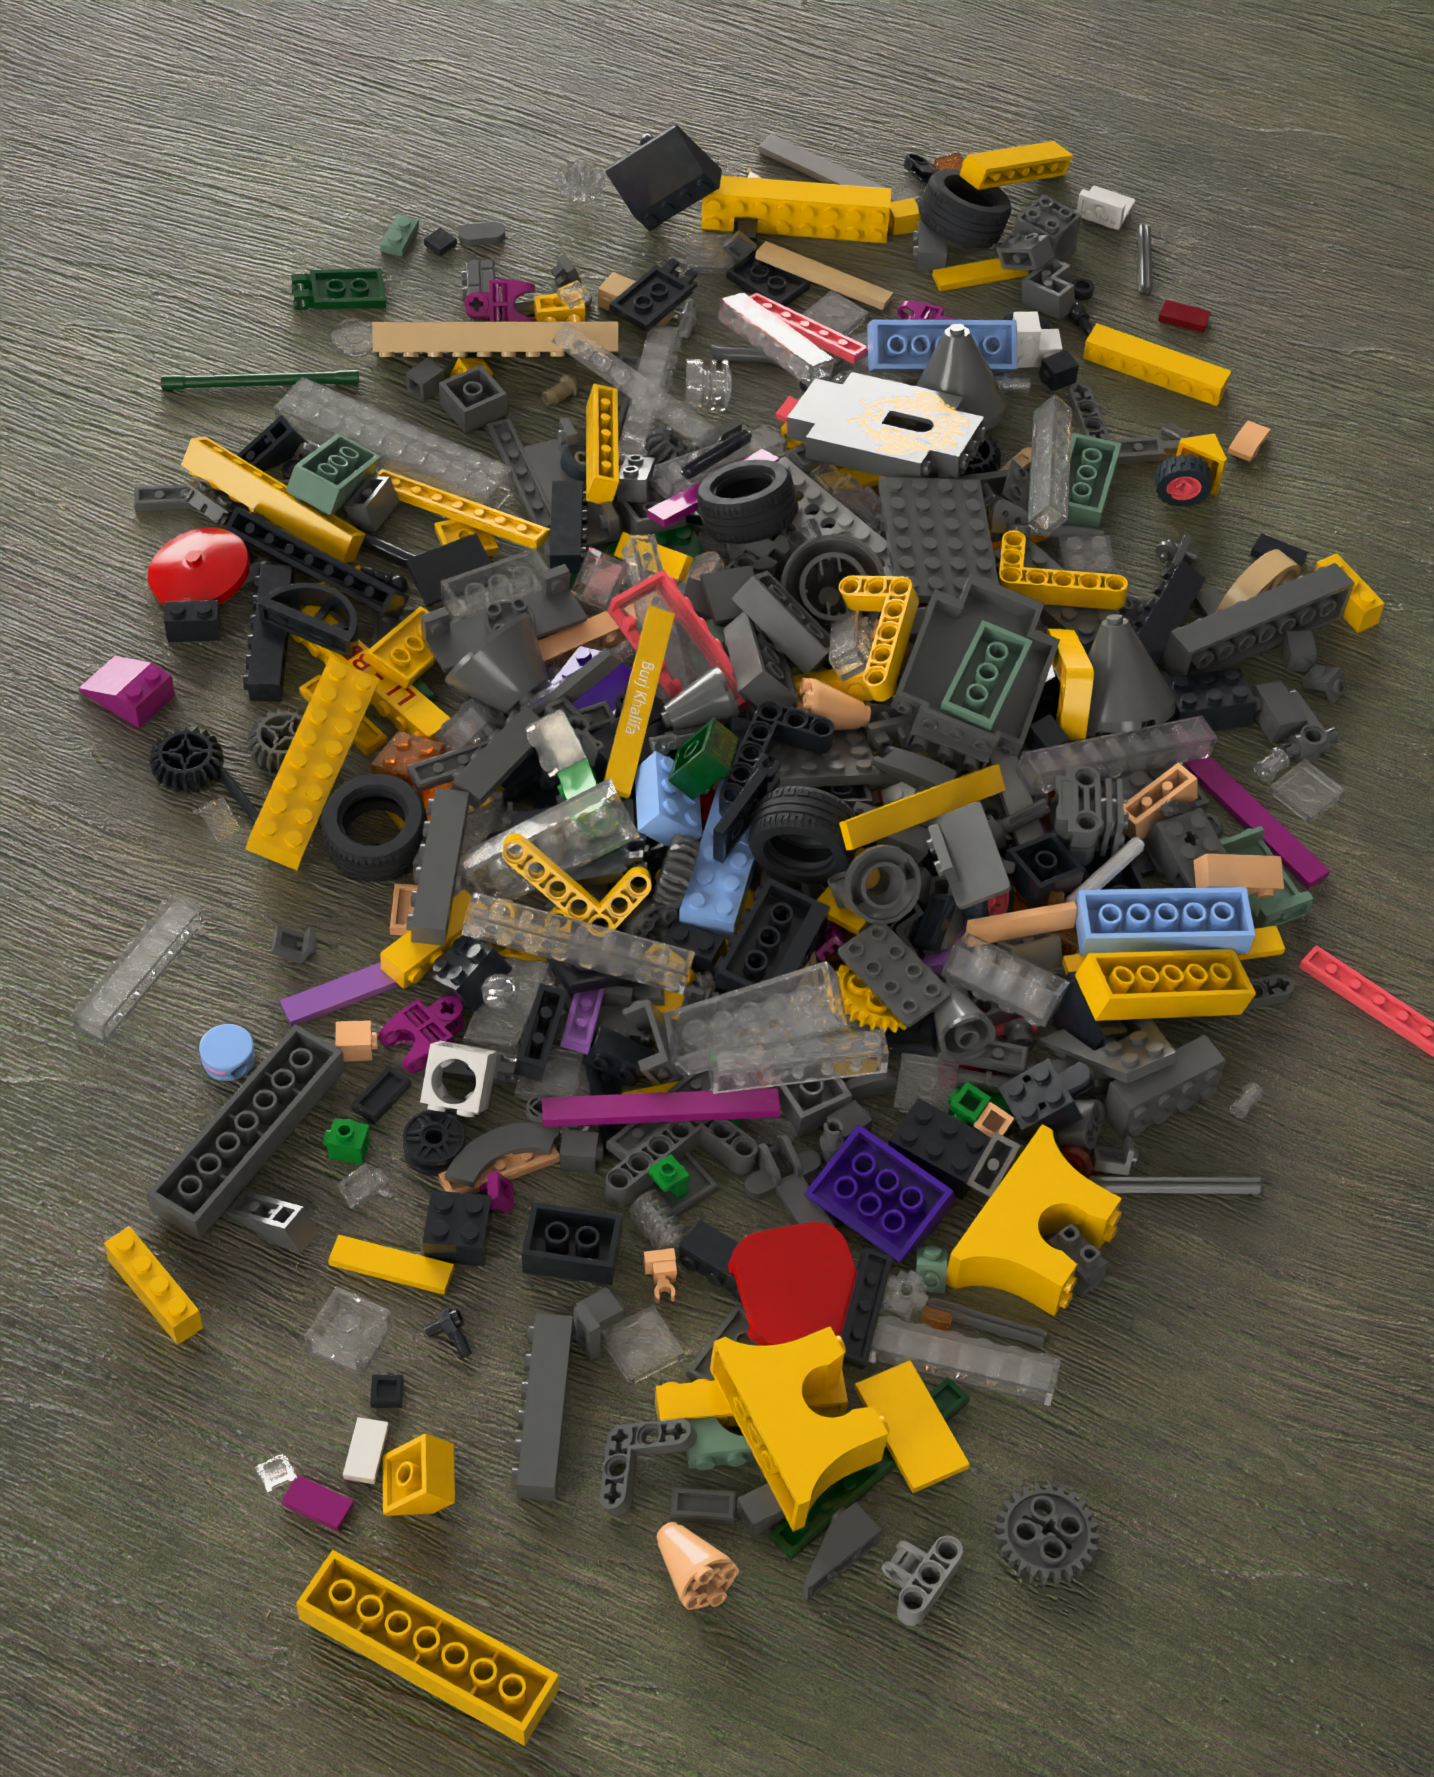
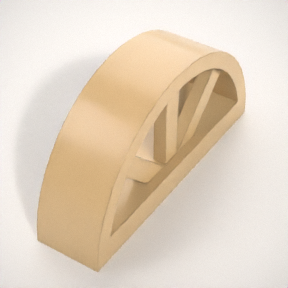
[1216,549,1301,611]

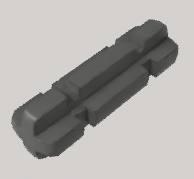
[1160,800,1199,817]

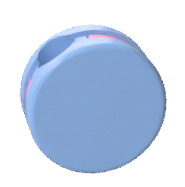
[199,1024,255,1081]

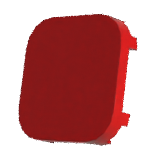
[728,1222,856,1346]

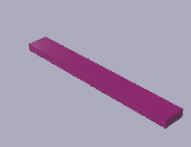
[1163,734,1330,889]
[542,1088,780,1127]

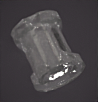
[1254,748,1290,782]

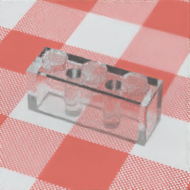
[829,610,874,682]

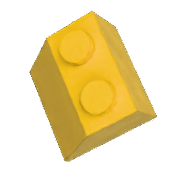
[383,1433,455,1516]

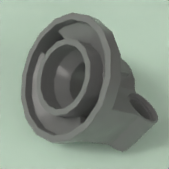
[827,844,922,925]

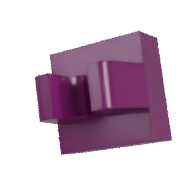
[479,1171,514,1213]

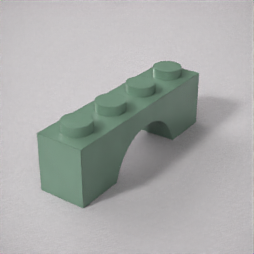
[684,1406,809,1470]

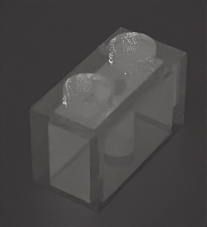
[525,709,587,777]

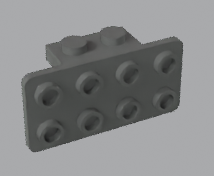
[926,801,1011,909]
[838,923,951,1027]

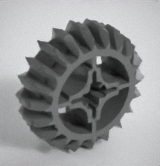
[248,708,304,773]
[652,834,700,909]

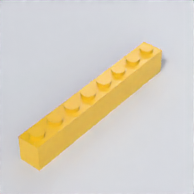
[181,437,365,563]

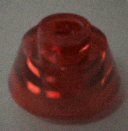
[1059,1146,1093,1179]

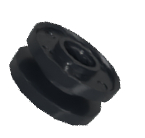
[403,1110,465,1176]

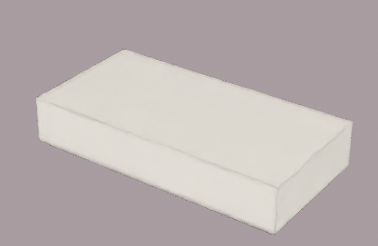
[343,1417,389,1484]

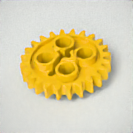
[830,964,907,1033]

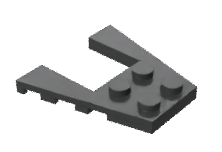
[1039,1019,1177,1084]

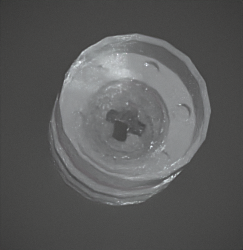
[685,358,732,411]

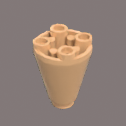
[793,678,871,730]
[656,1522,739,1610]

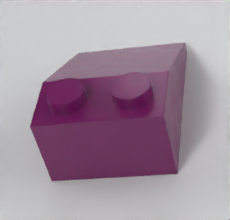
[79,656,175,728]

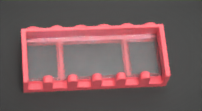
[607,569,753,725]

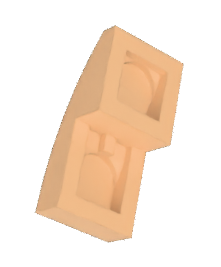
[1227,420,1271,462]

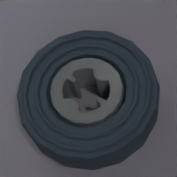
[560,444,586,482]

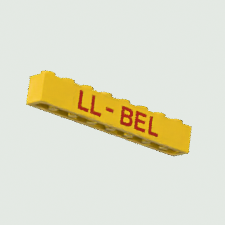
[291,605,454,754]

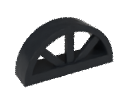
[258,583,359,659]

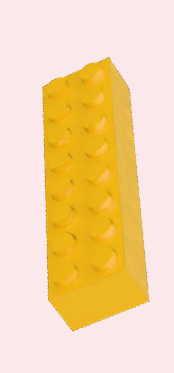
[701,176,891,243]
[245,658,380,871]
[296,1550,559,1746]

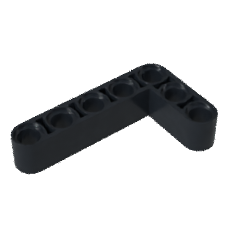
[718,701,834,817]

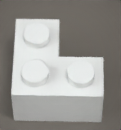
[1013,311,1062,368]

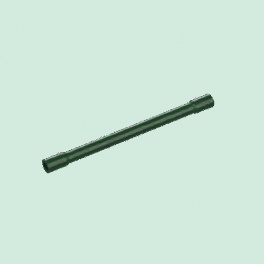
[161,370,359,390]

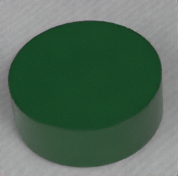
[413,680,438,703]

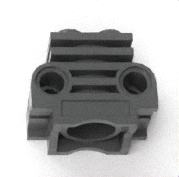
[1049,765,1129,866]

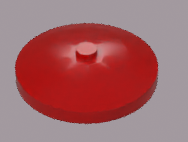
[148,527,251,607]

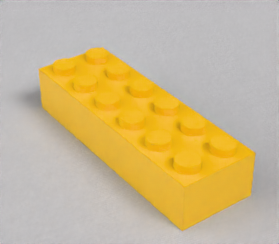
[1075,949,1256,1021]

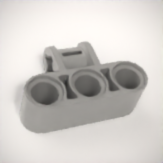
[881,1536,963,1626]

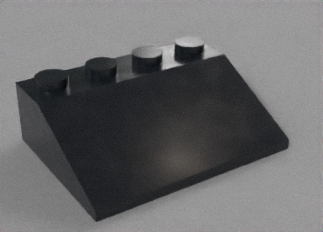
[605,124,722,231]

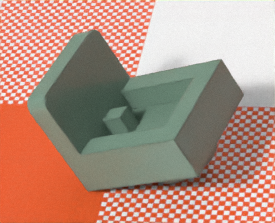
[915,1246,948,1294]

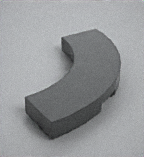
[445,1122,560,1188]

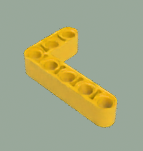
[999,531,1128,610]
[839,575,919,702]
[1046,629,1094,741]
[502,833,651,939]

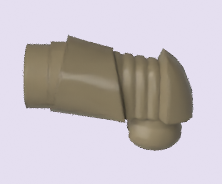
[542,374,578,405]

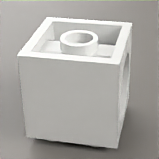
[420,1041,498,1117]

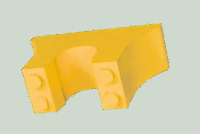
[946,1124,1122,1316]
[710,1327,890,1532]

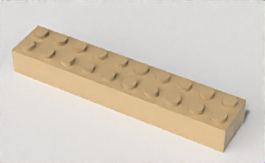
[372,322,618,357]

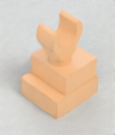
[643,1248,677,1304]

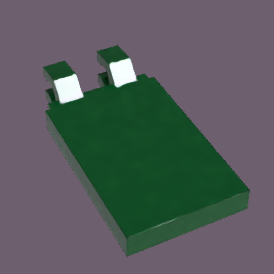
[291,268,386,310]

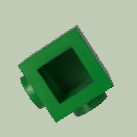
[947,1081,991,1128]
[323,1118,371,1165]

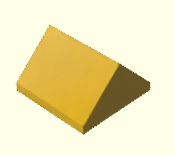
[1176,434,1227,496]

